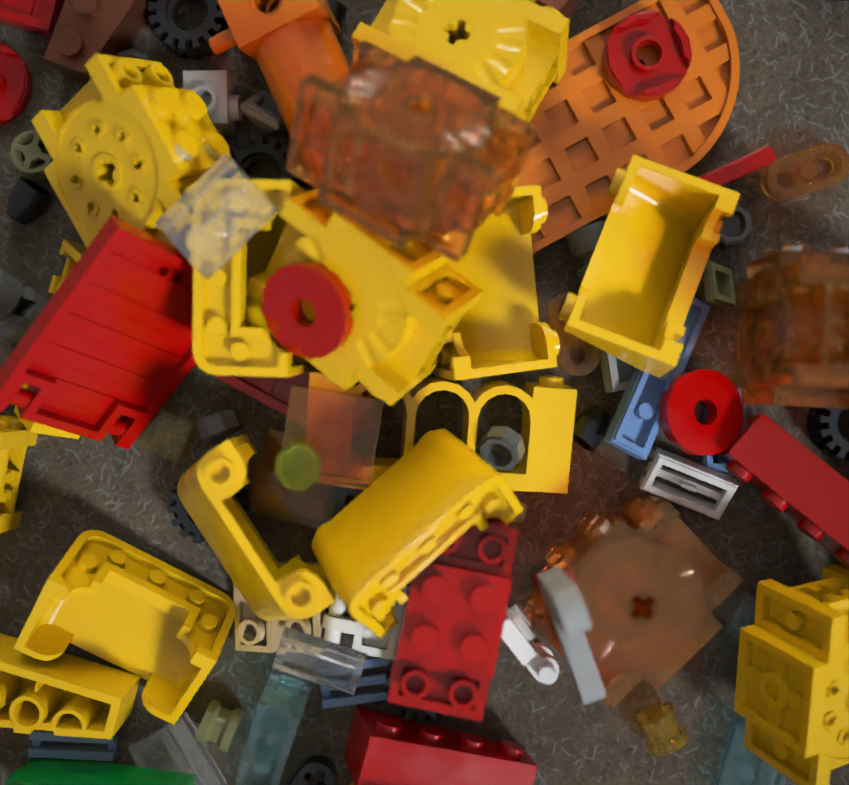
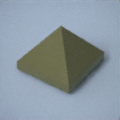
[695,260,737,311]

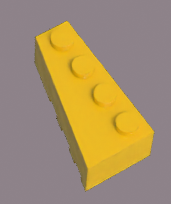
[0,633,141,739]

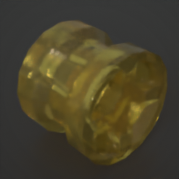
[634,701,689,757]

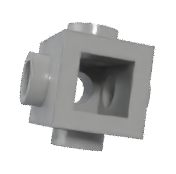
[183,70,243,138]

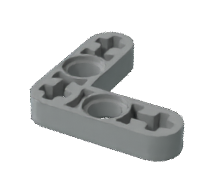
[536,566,606,705]

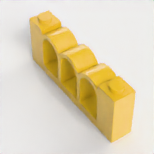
[303,368,577,494]

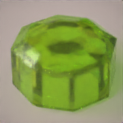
[275,442,322,491]

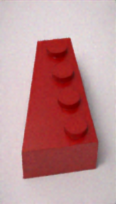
[720,413,849,569]
[343,705,538,785]

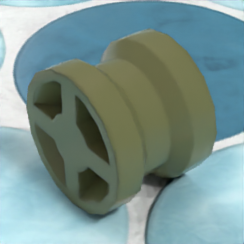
[10,130,53,181]
[195,698,245,753]

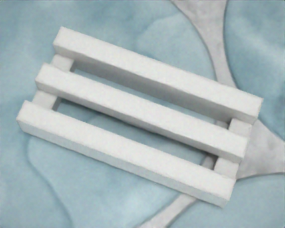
[639,447,739,520]

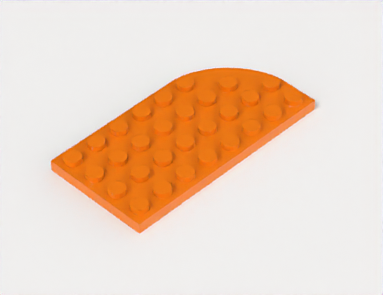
[399,0,740,255]

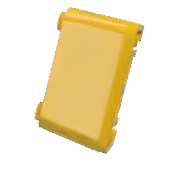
[558,154,740,378]
[192,179,312,378]
[413,185,560,381]
[311,429,524,639]
[177,434,337,621]
[13,530,236,725]

